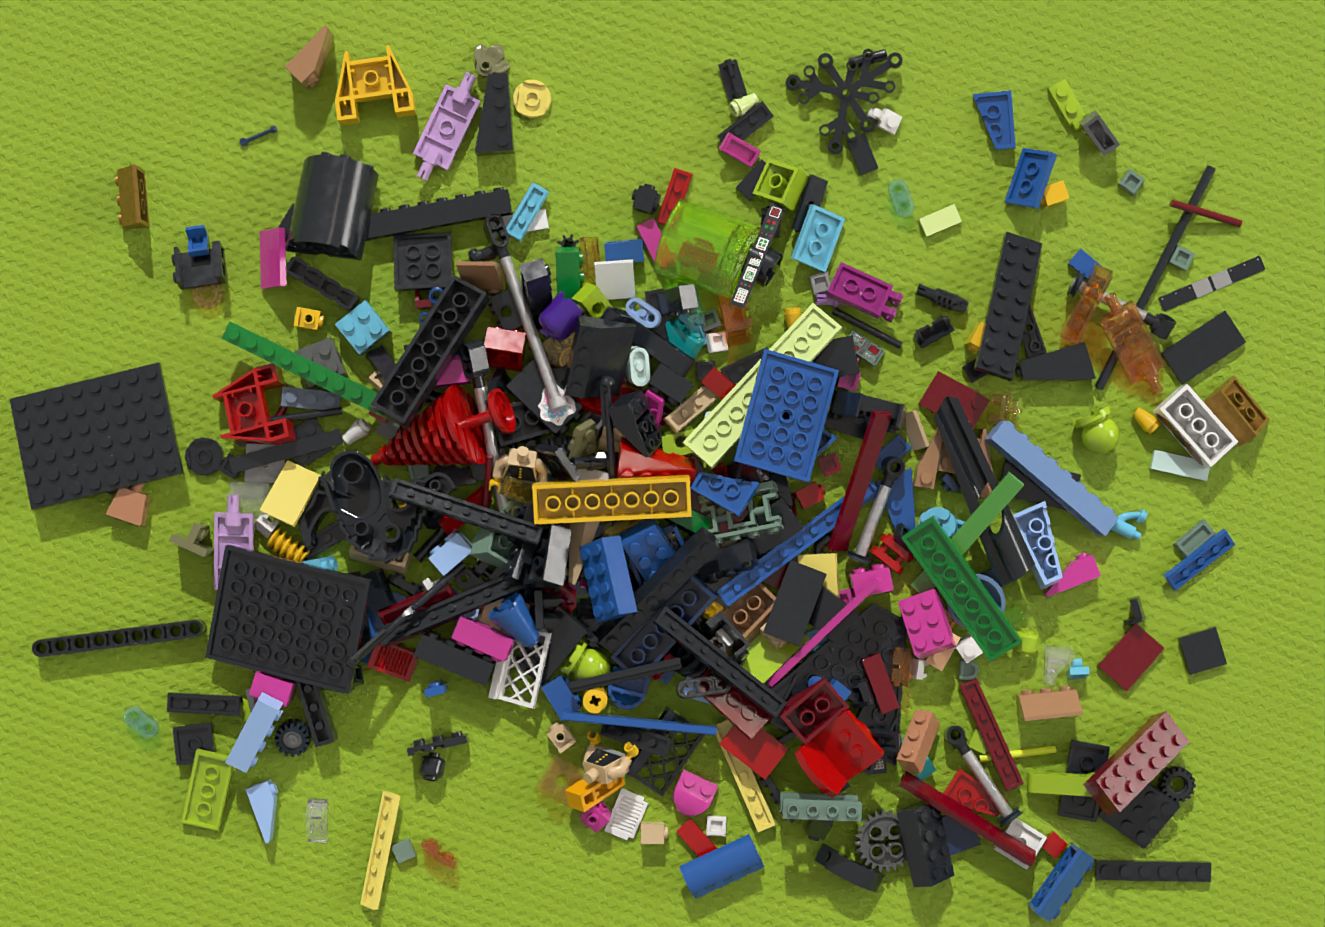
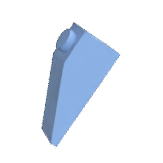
[246,779,278,843]

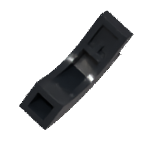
[815,843,885,892]

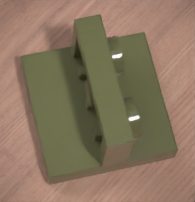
[169,522,214,557]

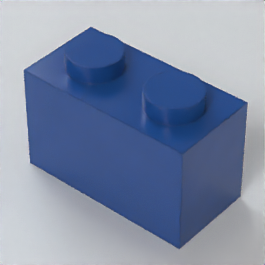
[541,674,582,720]

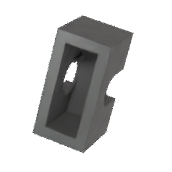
[1079,110,1120,156]

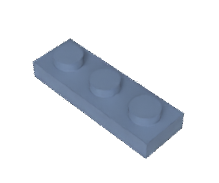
[281,387,340,410]

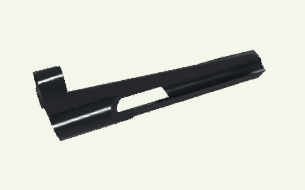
[934,396,1035,587]

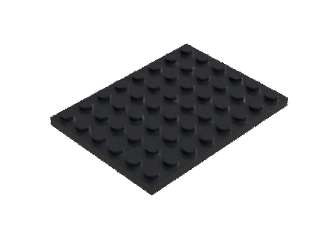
[10,362,184,511]
[205,544,373,695]

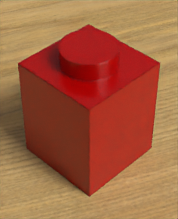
[794,482,826,509]

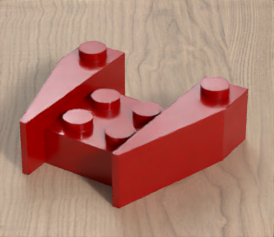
[212,363,296,445]

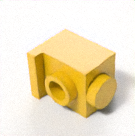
[294,307,325,331]

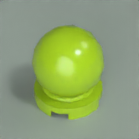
[1073,406,1120,454]
[561,639,610,680]

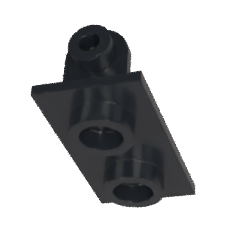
[718,59,747,101]
[913,315,955,349]

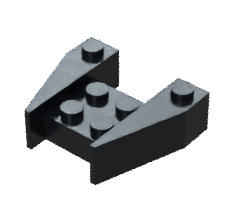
[828,390,907,434]

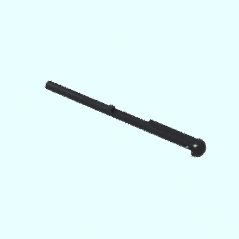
[599,376,619,527]
[346,561,466,669]

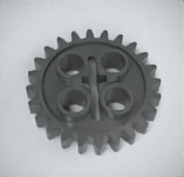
[854,809,908,872]

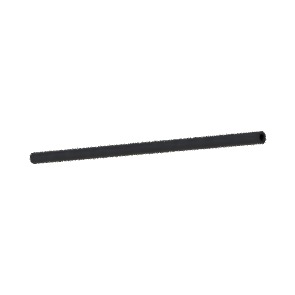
[1094,165,1216,390]

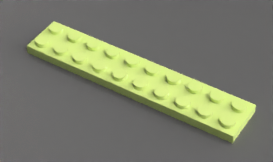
[683,303,842,469]

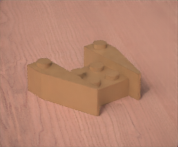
[913,427,993,499]

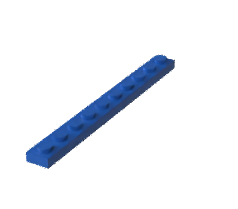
[716,479,879,607]

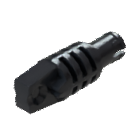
[915,283,969,313]

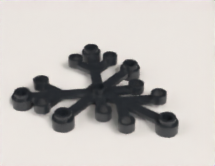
[786,49,903,155]

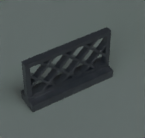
[626,706,705,796]

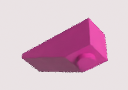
[1043,552,1101,597]

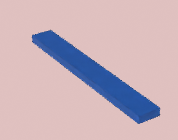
[562,710,717,735]

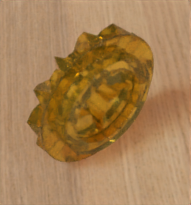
[192,284,224,309]

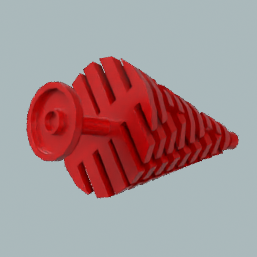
[370,384,516,466]

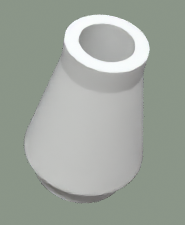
[342,418,371,445]

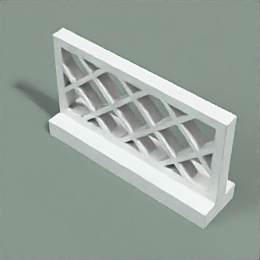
[488,630,552,709]

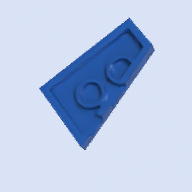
[973,90,1016,151]
[875,468,915,530]
[690,472,760,517]

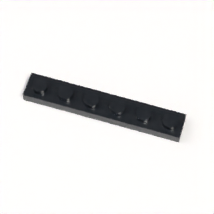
[1095,859,1211,882]

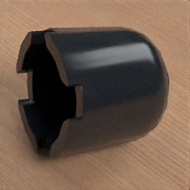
[735,240,784,287]

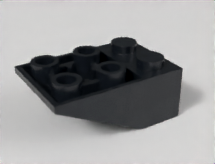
[608,390,662,458]

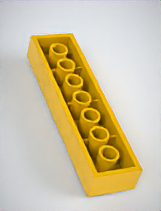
[532,475,692,524]

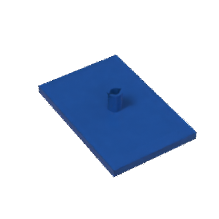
[733,349,839,483]

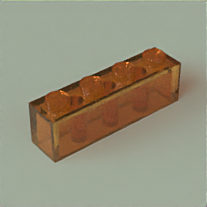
[1060,263,1113,345]

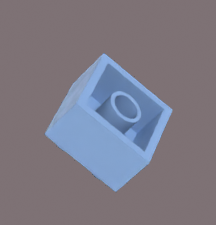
[429,532,472,576]

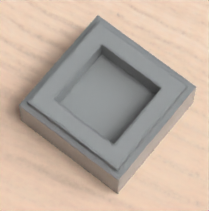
[809,272,831,295]

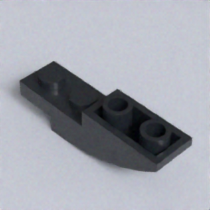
[502,503,535,582]

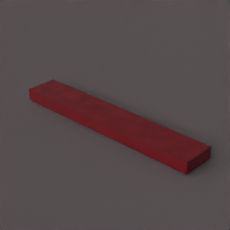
[958,678,1024,792]

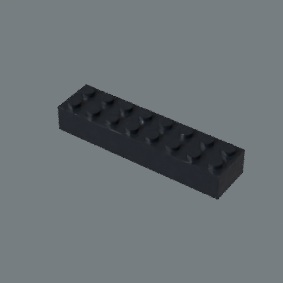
[370,275,489,430]

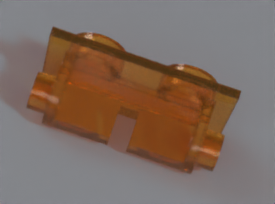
[891,647,913,687]

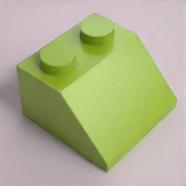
[753,159,809,211]

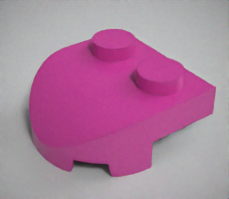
[672,770,718,817]

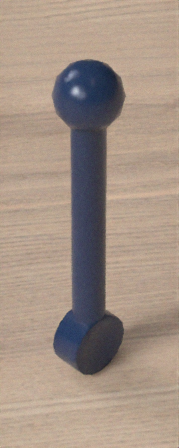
[240,126,277,146]

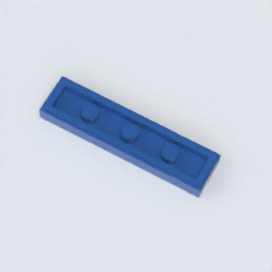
[1163,529,1235,591]

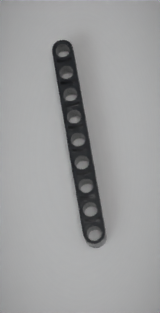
[32,619,207,657]

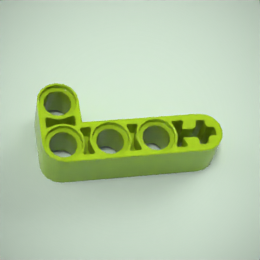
[1027,771,1095,797]

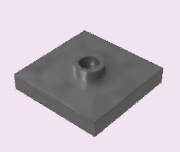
[244,443,284,483]

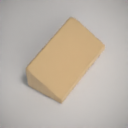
[904,410,929,450]

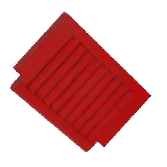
[366,643,418,682]

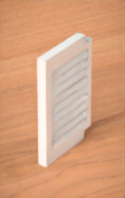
[604,788,648,840]

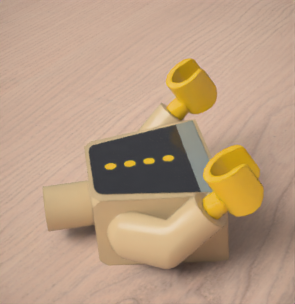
[489,446,547,493]
[582,731,639,784]

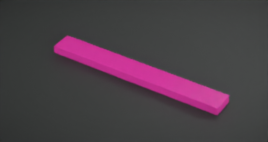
[767,576,884,687]

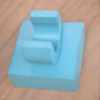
[1066,658,1090,680]

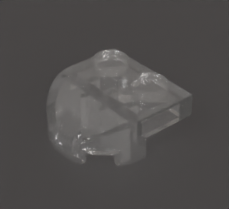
[230,482,270,520]

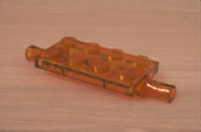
[1098,292,1166,395]

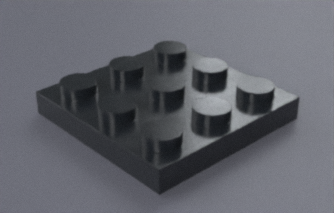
[394,232,453,292]
[1098,783,1180,849]

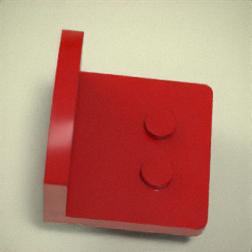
[795,710,884,798]

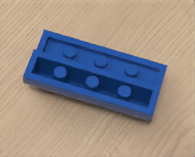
[679,834,765,899]

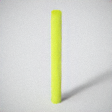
[979,745,1056,762]

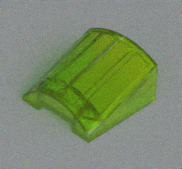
[653,199,760,300]

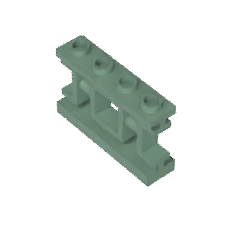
[698,481,784,545]
[779,792,862,822]

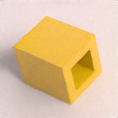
[1040,181,1069,208]

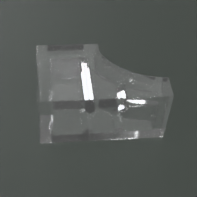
[1043,645,1074,686]
[305,799,329,843]

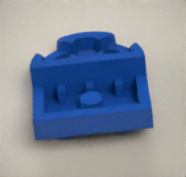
[608,665,650,709]

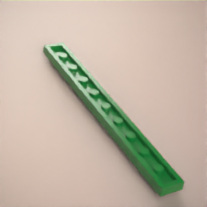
[221,321,393,422]

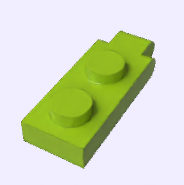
[1047,79,1086,132]

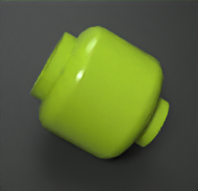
[1013,628,1039,657]

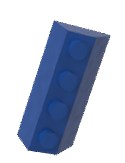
[1028,843,1094,922]

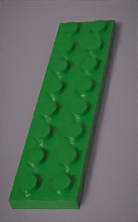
[901,515,1023,662]

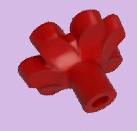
[712,462,729,478]

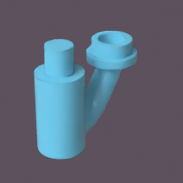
[1110,509,1148,540]

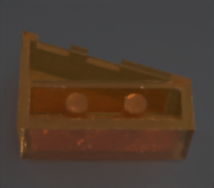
[715,276,753,347]

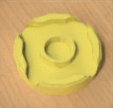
[513,80,551,119]

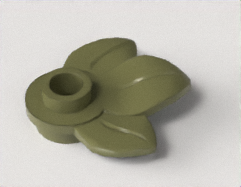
[474,44,510,77]

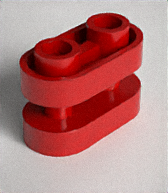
[870,533,914,575]

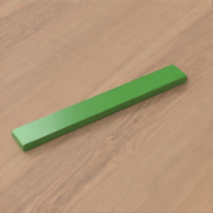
[910,472,1024,593]

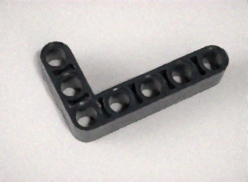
[599,306,695,377]

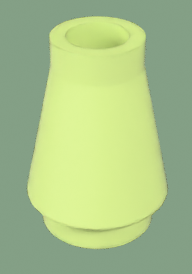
[729,93,759,117]

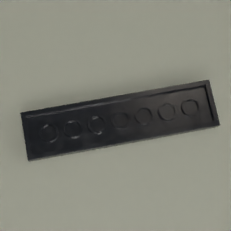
[974,232,1042,381]

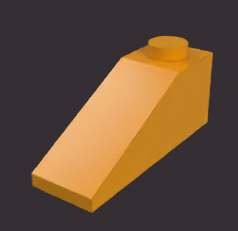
[565,776,626,812]

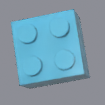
[335,300,392,356]

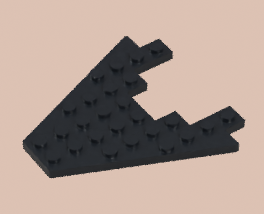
[769,603,907,775]

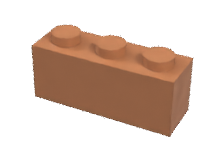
[896,709,940,774]

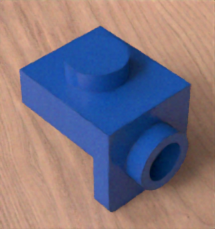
[185,225,209,257]

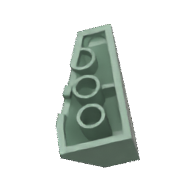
[470,528,514,569]

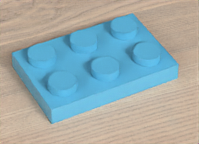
[791,204,845,272]

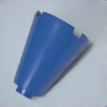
[489,593,540,647]

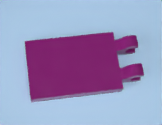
[826,262,903,322]

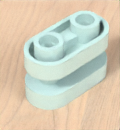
[626,346,650,386]

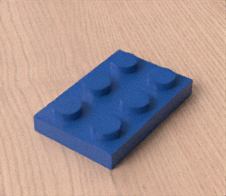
[1004,148,1057,209]

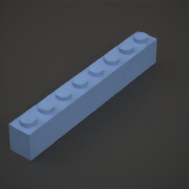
[984,420,1119,536]

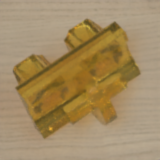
[990,392,1022,424]

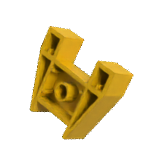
[335,45,417,126]

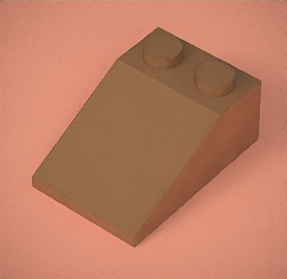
[285,25,334,90]
[456,261,506,294]

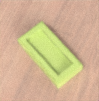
[919,204,962,237]

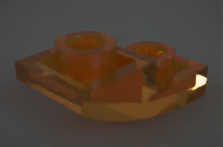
[421,837,457,869]

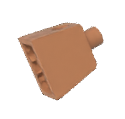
[106,484,150,526]

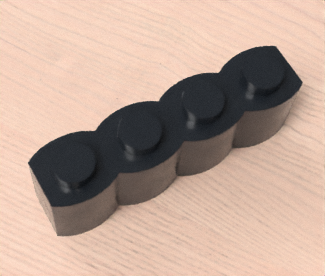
[286,257,361,311]

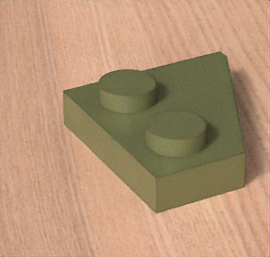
[568,419,597,461]

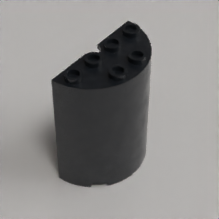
[285,152,379,261]

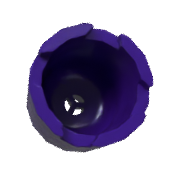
[539,291,587,341]

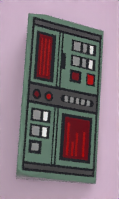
[849,329,885,367]

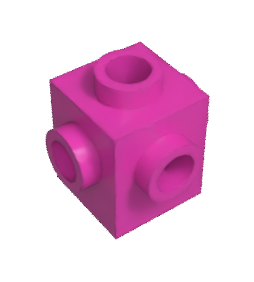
[579,801,612,833]

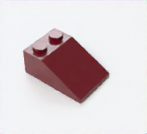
[918,371,990,429]
[779,678,850,744]

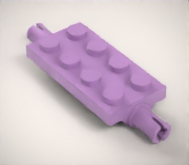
[413,72,481,181]
[214,494,254,589]

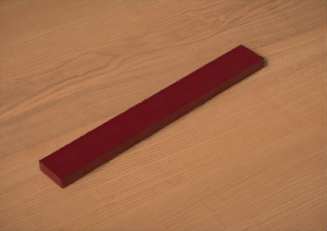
[828,411,892,551]
[899,771,1036,867]

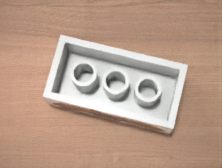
[1152,384,1238,469]

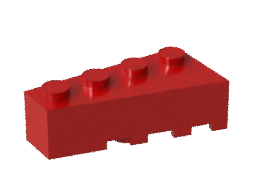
[616,436,696,487]

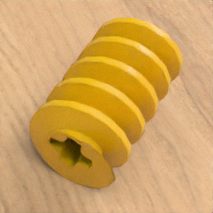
[267,527,311,562]
[583,686,608,714]

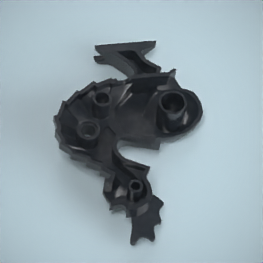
[298,450,477,564]

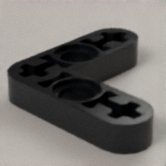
[676,637,732,699]

